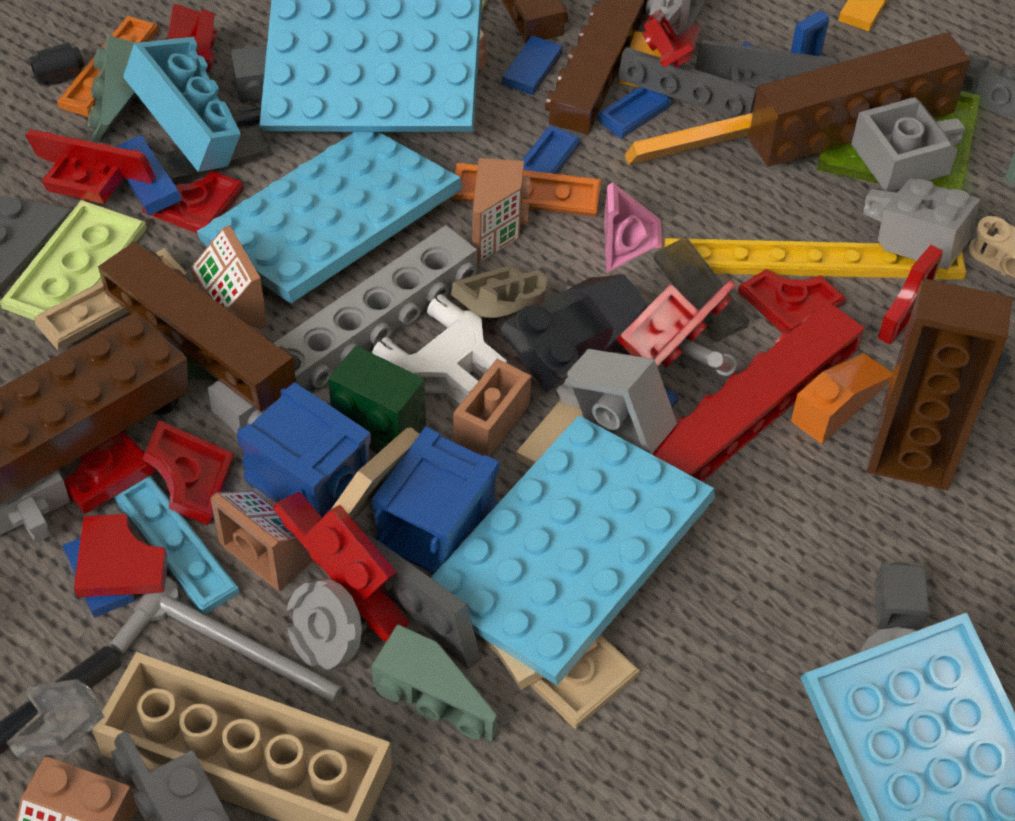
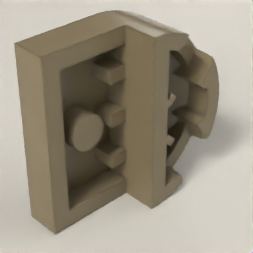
[451,265,547,318]

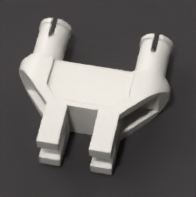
[372,294,507,404]

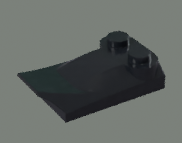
[500,273,647,393]

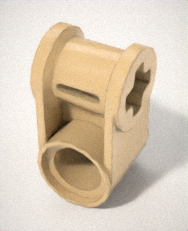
[969,216,1015,278]

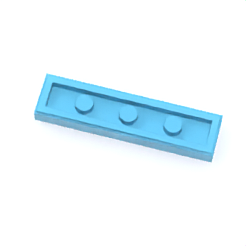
[113,476,240,615]

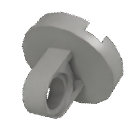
[287,579,368,669]

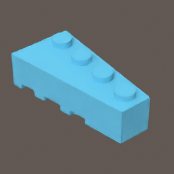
[123,37,241,172]

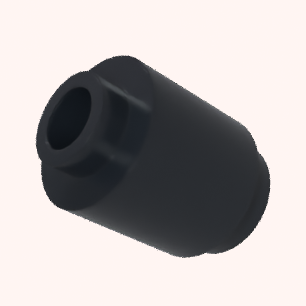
[29,42,85,85]

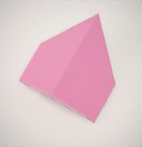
[604,183,663,273]

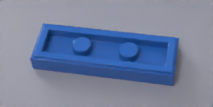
[115,135,182,216]

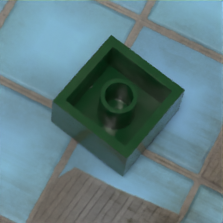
[328,345,426,454]

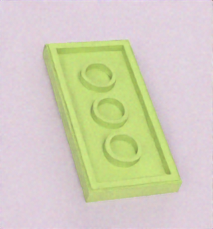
[0,200,147,320]

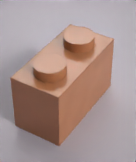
[453,359,531,457]

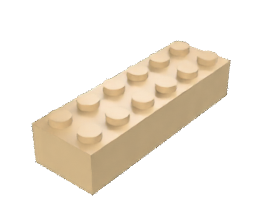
[92,652,392,821]

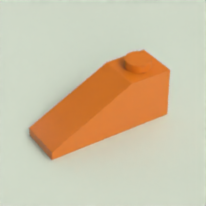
[791,353,893,444]

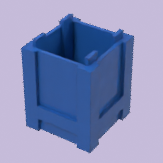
[237,382,371,518]
[371,427,499,577]

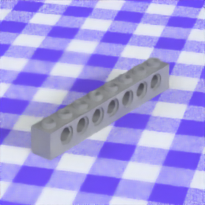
[208,225,477,433]

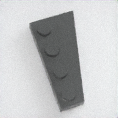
[0,195,72,295]
[358,526,481,669]

